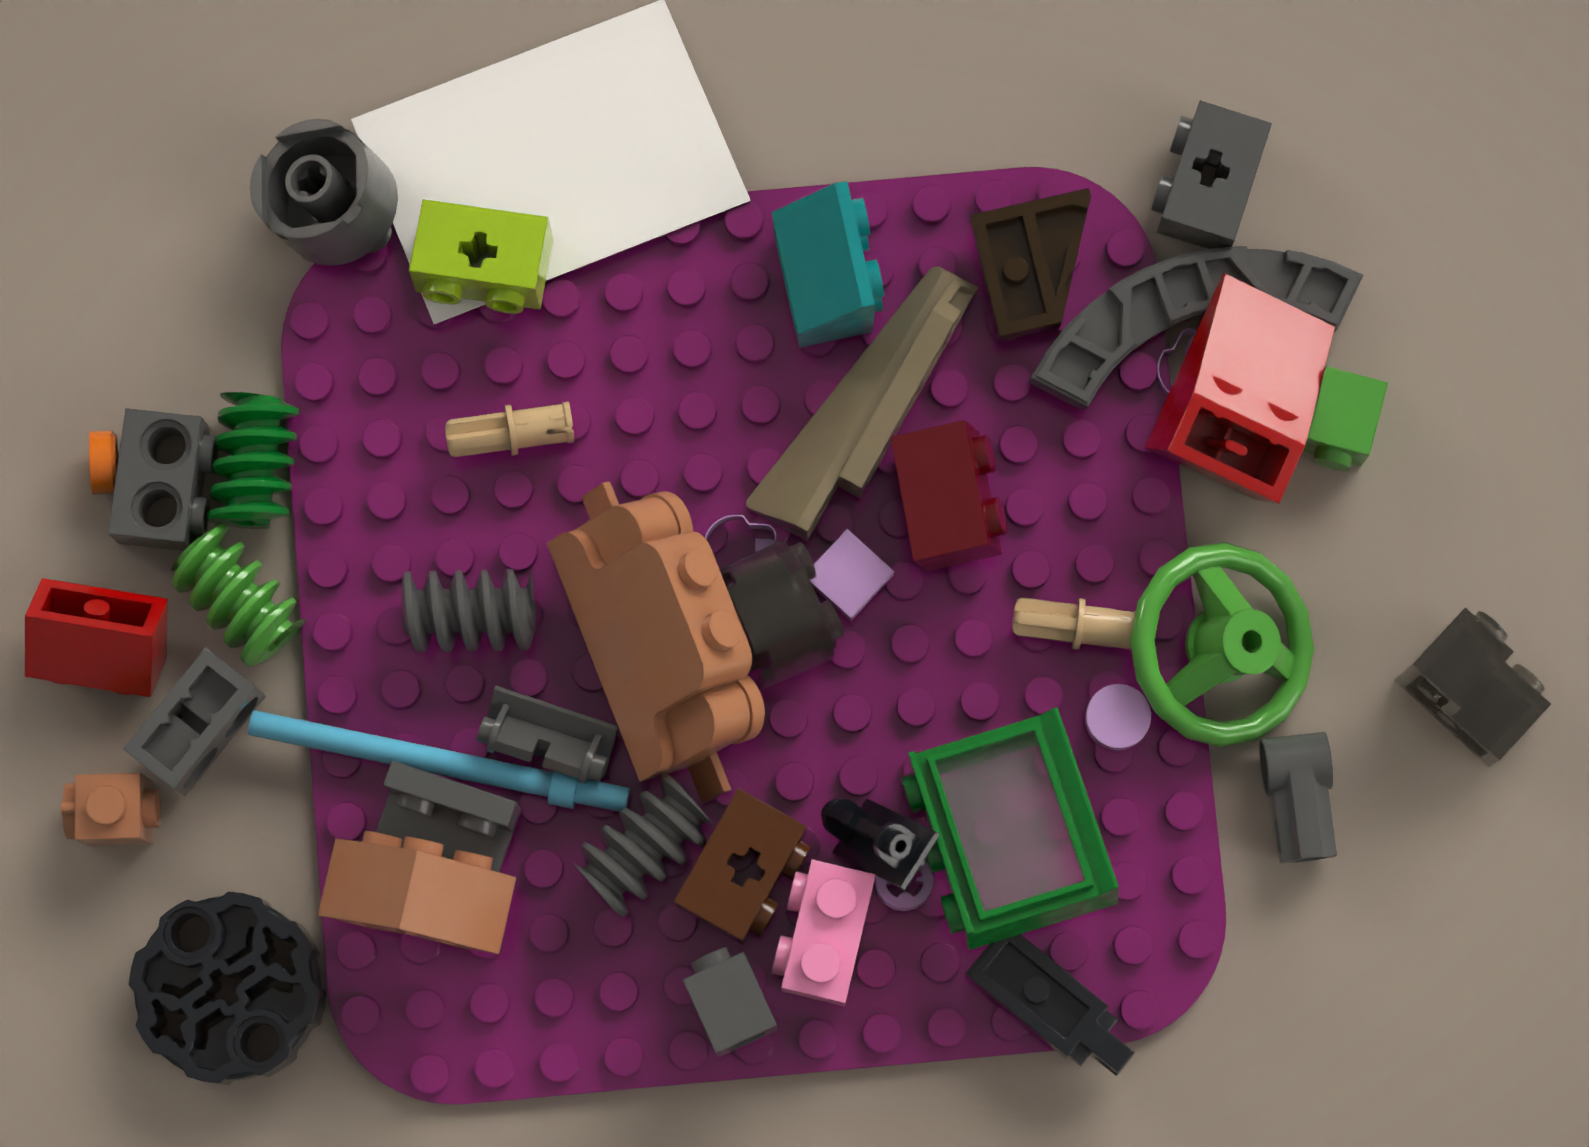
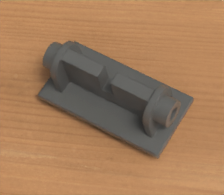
[476,686,618,784]

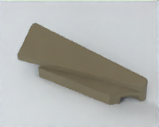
[746,266,978,542]

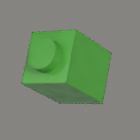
[1303,366,1388,471]

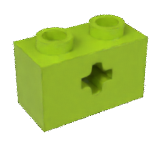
[409,199,553,314]

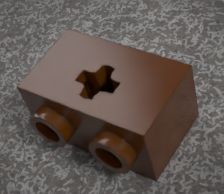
[674,788,811,944]

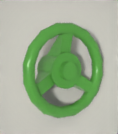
[1130,542,1314,747]

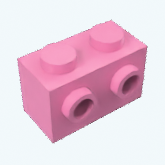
[772,859,876,1007]

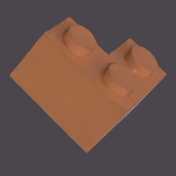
[318,831,516,954]

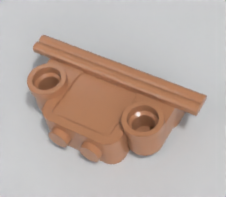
[547,481,765,804]

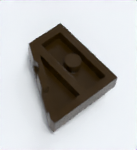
[969,188,1091,341]

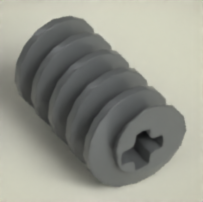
[402,569,536,653]
[573,774,715,917]

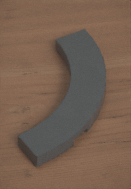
[1028,246,1364,411]

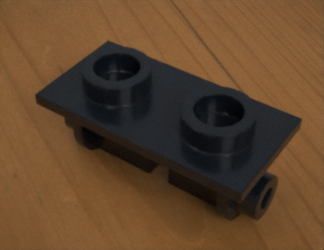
[821,797,940,890]

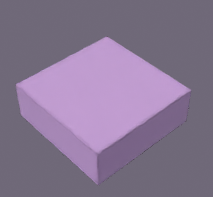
[804,529,894,621]

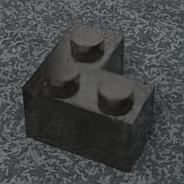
[1394,607,1551,767]

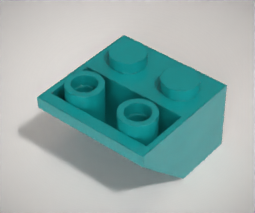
[772,181,884,348]

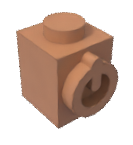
[61,773,161,846]

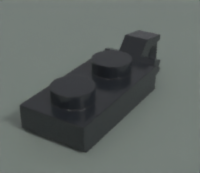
[965,934,1135,1076]

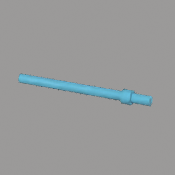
[248,710,631,812]

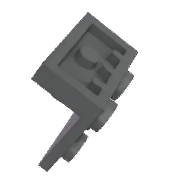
[376,760,521,873]

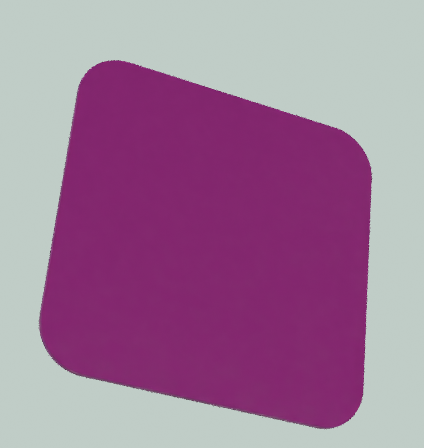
[281,167,1226,1105]

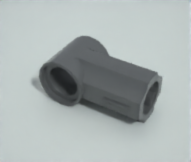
[1259,732,1337,863]

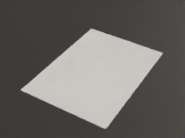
[351,0,751,324]

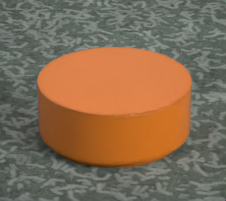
[89,430,119,495]

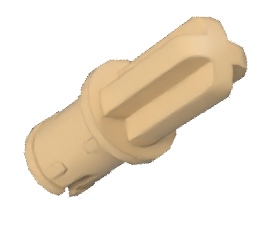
[445,401,574,457]
[1012,598,1136,651]

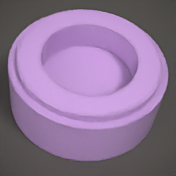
[1085,684,1151,751]

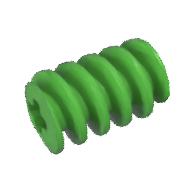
[171,523,306,667]

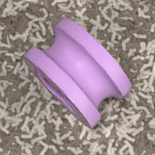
[875,862,934,911]

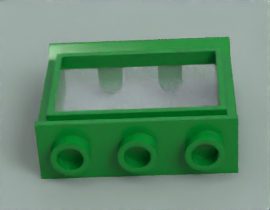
[901,707,1119,950]

